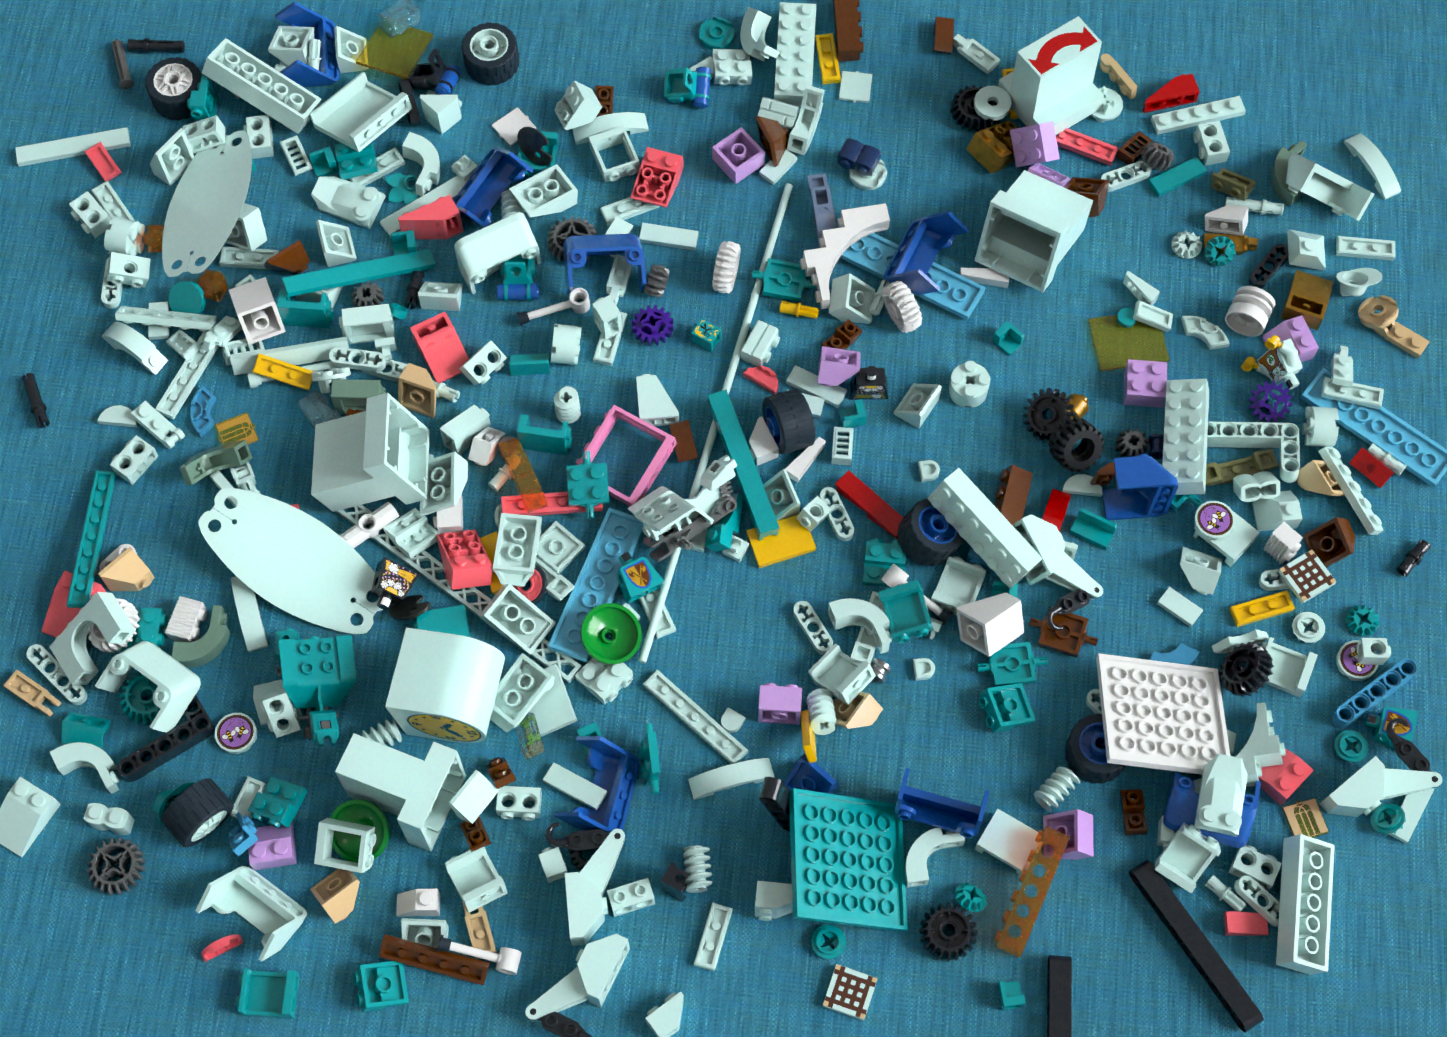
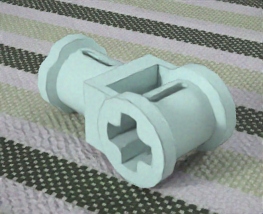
[230,461,261,494]

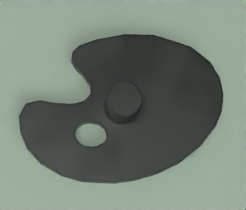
[517,127,552,166]
[389,595,431,620]

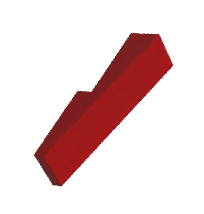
[835,470,903,539]

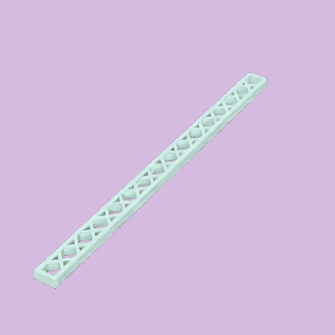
[335,505,582,684]

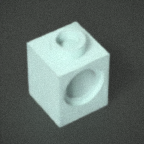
[796,496,832,532]
[1357,638,1391,665]
[538,847,568,883]

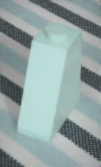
[636,374,679,426]
[440,405,491,455]

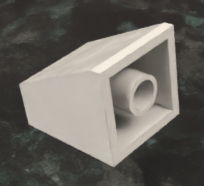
[229,277,286,345]
[956,593,1024,657]

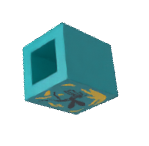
[690,318,721,353]

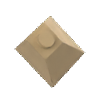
[398,363,437,418]
[1297,460,1345,496]
[98,547,155,591]
[833,692,883,729]
[310,869,360,924]

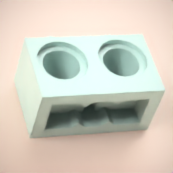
[183,115,225,153]
[244,115,274,159]
[1193,120,1230,166]
[69,191,112,238]
[592,295,623,340]
[459,341,507,386]
[110,435,158,485]
[260,687,301,738]
[496,786,542,821]
[1228,845,1282,891]
[607,878,655,917]

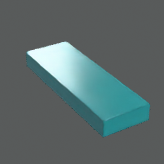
[1148,157,1207,197]

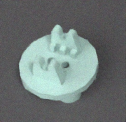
[1091,86,1123,123]
[311,367,351,393]

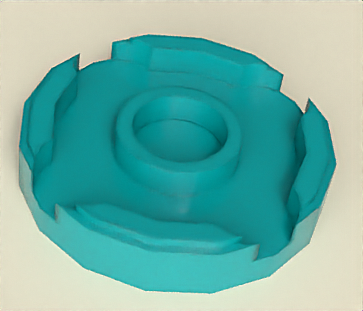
[699,17,735,50]
[168,281,205,314]

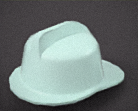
[1336,268,1382,296]

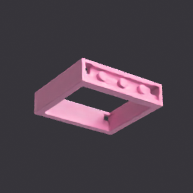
[575,405,677,506]

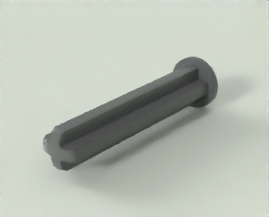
[111,39,134,89]

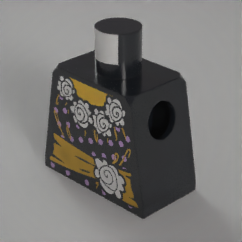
[850,366,888,400]
[371,557,419,610]

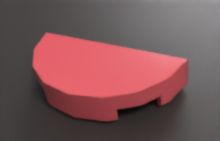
[743,366,778,395]
[201,934,244,962]

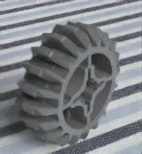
[547,216,597,262]
[86,837,146,896]

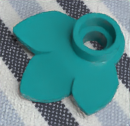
[386,173,418,205]

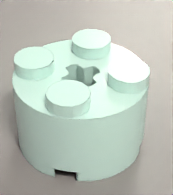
[104,217,145,256]
[550,324,582,365]
[949,361,990,408]
[1302,406,1339,447]

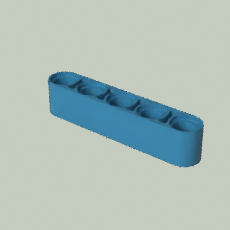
[1331,659,1418,729]

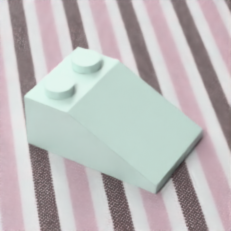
[150,128,194,186]
[509,164,578,217]
[420,452,468,516]
[479,584,556,655]
[0,777,61,857]
[755,881,793,921]

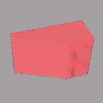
[41,570,107,638]
[1259,749,1314,806]

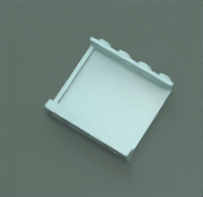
[309,72,412,152]

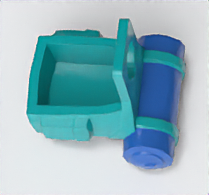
[664,67,711,109]
[495,255,540,301]

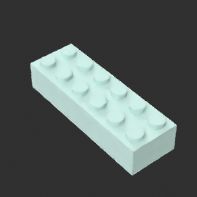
[774,2,816,107]
[202,38,321,134]
[1162,379,1209,495]
[927,468,1043,589]
[1276,834,1334,975]

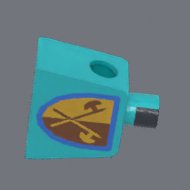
[616,552,664,604]
[1364,706,1419,749]

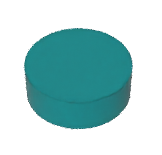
[389,303,408,319]
[1117,308,1136,328]

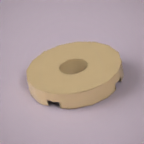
[1358,295,1399,329]

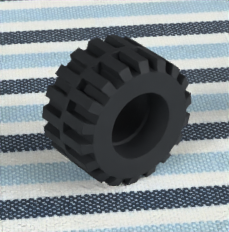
[1049,417,1104,472]

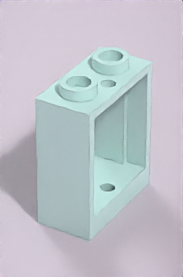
[589,125,640,183]
[339,304,395,344]
[314,818,376,873]

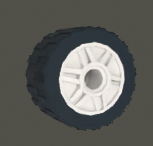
[145,57,202,120]

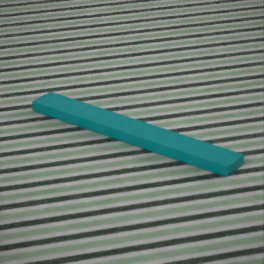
[281,249,436,297]
[66,470,116,608]

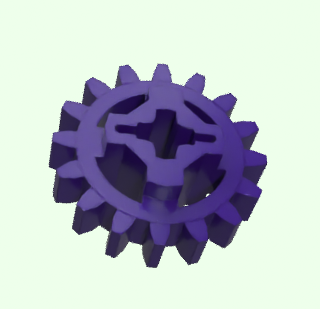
[632,305,674,346]
[1249,380,1293,423]

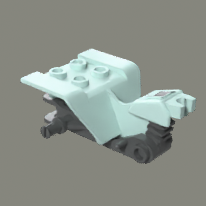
[628,455,737,562]

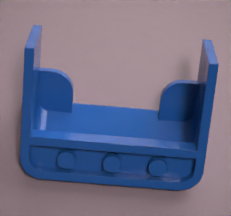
[275,1,340,87]
[453,146,534,229]
[884,211,969,295]
[563,234,646,294]
[1102,454,1178,520]
[554,736,640,834]
[894,768,990,838]
[1163,771,1261,848]

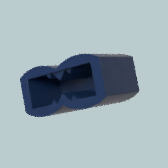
[837,138,881,176]

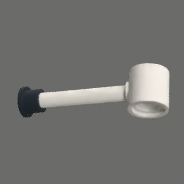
[517,288,590,326]
[881,563,953,626]
[437,934,522,975]

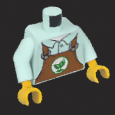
[1241,335,1302,389]

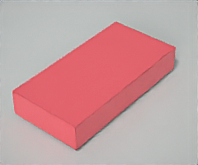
[84,142,122,182]

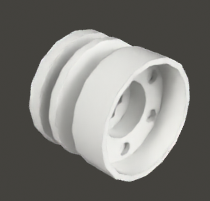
[1225,286,1275,337]

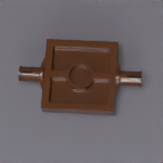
[1028,606,1098,658]

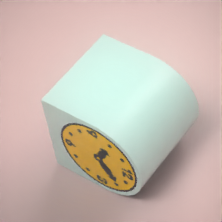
[385,628,505,743]

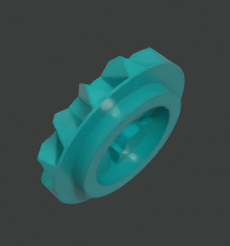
[1205,236,1236,267]
[1346,604,1380,636]
[1334,730,1368,764]
[1371,804,1406,836]
[954,882,988,912]
[811,925,846,960]

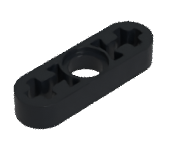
[398,79,420,127]
[1249,244,1289,289]

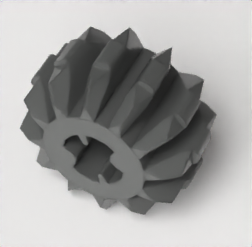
[1141,141,1175,171]
[644,264,670,298]
[351,281,384,307]
[1115,427,1149,457]

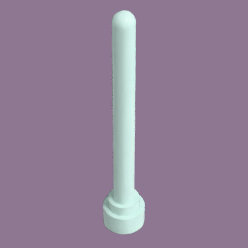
[248,361,338,388]

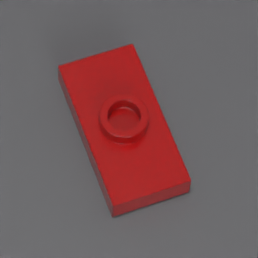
[1349,447,1394,488]

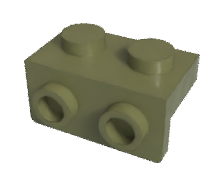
[1211,168,1256,201]

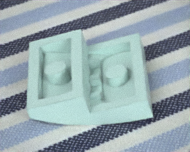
[383,508,441,559]

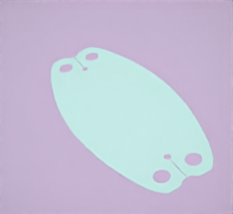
[162,130,252,277]
[198,488,383,634]

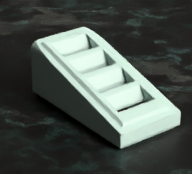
[280,135,313,176]
[1123,271,1160,306]
[222,339,265,366]
[831,427,854,466]

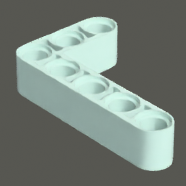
[1207,422,1300,483]

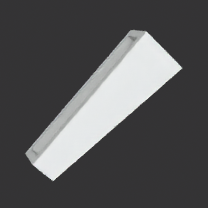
[960,268,1009,288]
[785,437,826,483]

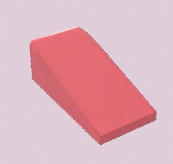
[1223,911,1269,936]

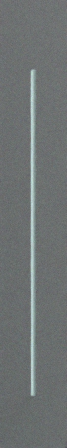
[638,183,793,664]

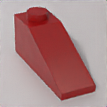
[1142,73,1200,113]
[1042,489,1071,532]

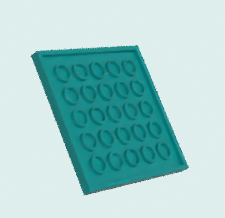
[789,788,908,932]

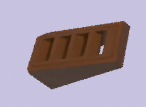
[1116,131,1154,165]

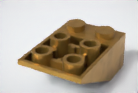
[966,120,1017,174]
[1280,270,1333,331]

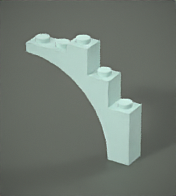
[1193,702,1286,793]

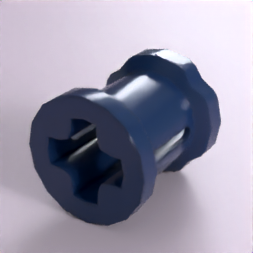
[1148,434,1164,459]

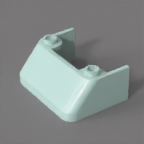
[1286,152,1374,221]
[454,213,541,294]
[95,641,201,733]
[195,866,307,962]

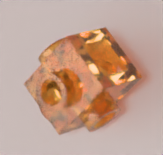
[143,225,164,253]
[198,269,228,302]

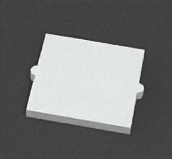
[492,107,536,147]

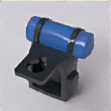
[409,49,462,95]

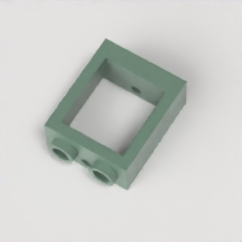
[331,379,386,415]

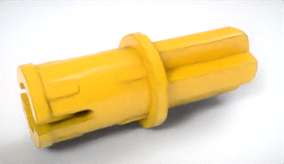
[780,301,819,319]

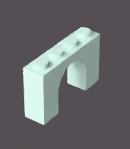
[50,592,135,685]

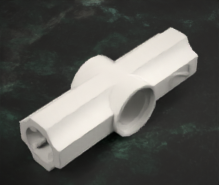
[340,501,399,548]

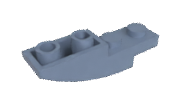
[807,173,836,248]

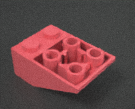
[630,147,684,208]
[398,195,464,240]
[410,312,469,383]
[436,530,493,590]

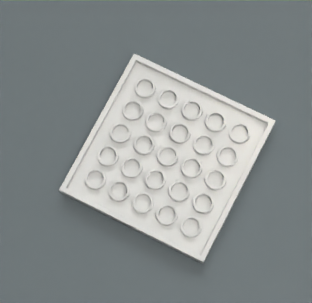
[1096,654,1230,775]

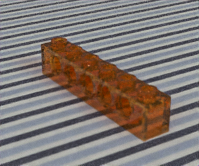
[994,826,1070,958]

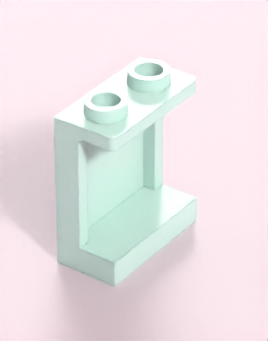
[1193,512,1260,567]
[931,557,986,615]
[1261,637,1318,697]
[808,644,876,705]
[975,809,1043,875]
[1155,823,1221,893]
[445,847,507,913]

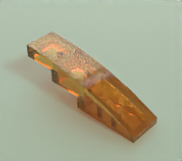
[498,438,548,513]

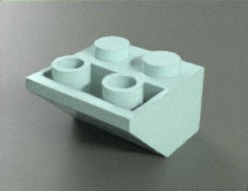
[554,81,602,130]

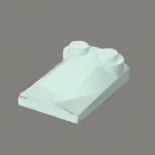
[311,176,386,229]
[493,513,542,587]
[490,653,555,732]
[1194,754,1248,837]

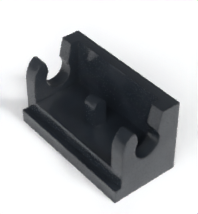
[661,862,688,902]

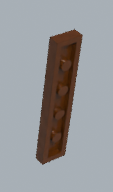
[379,934,490,985]

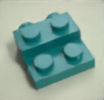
[187,75,219,122]
[334,141,378,180]
[862,539,906,587]
[121,608,167,651]
[979,683,1036,733]
[247,776,308,829]
[353,961,409,1012]

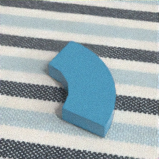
[190,385,217,438]
[1150,643,1199,665]

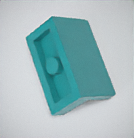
[509,353,550,376]
[1069,508,1117,550]
[62,712,110,749]

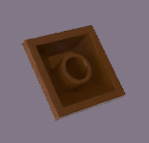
[755,116,789,167]
[1064,177,1109,217]
[264,240,310,274]
[1303,517,1356,568]

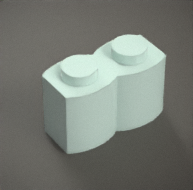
[1233,471,1280,502]
[83,803,135,835]

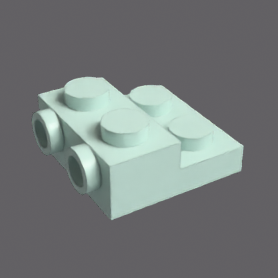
[712,49,752,85]
[575,658,633,705]

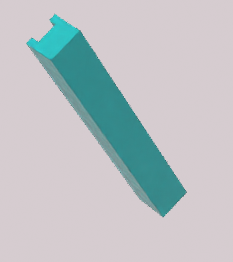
[708,389,779,541]

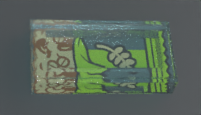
[516,712,545,760]

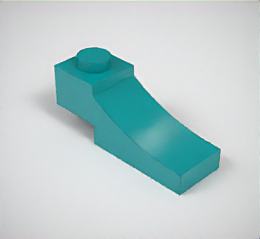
[705,494,743,552]

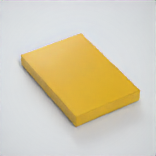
[746,514,816,568]

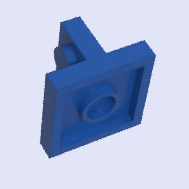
[784,754,839,794]

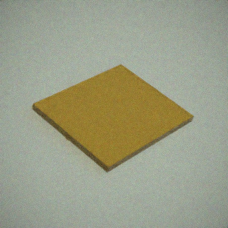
[356,18,434,79]
[1088,315,1170,371]

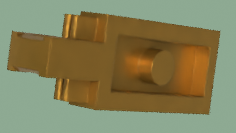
[1203,233,1258,255]

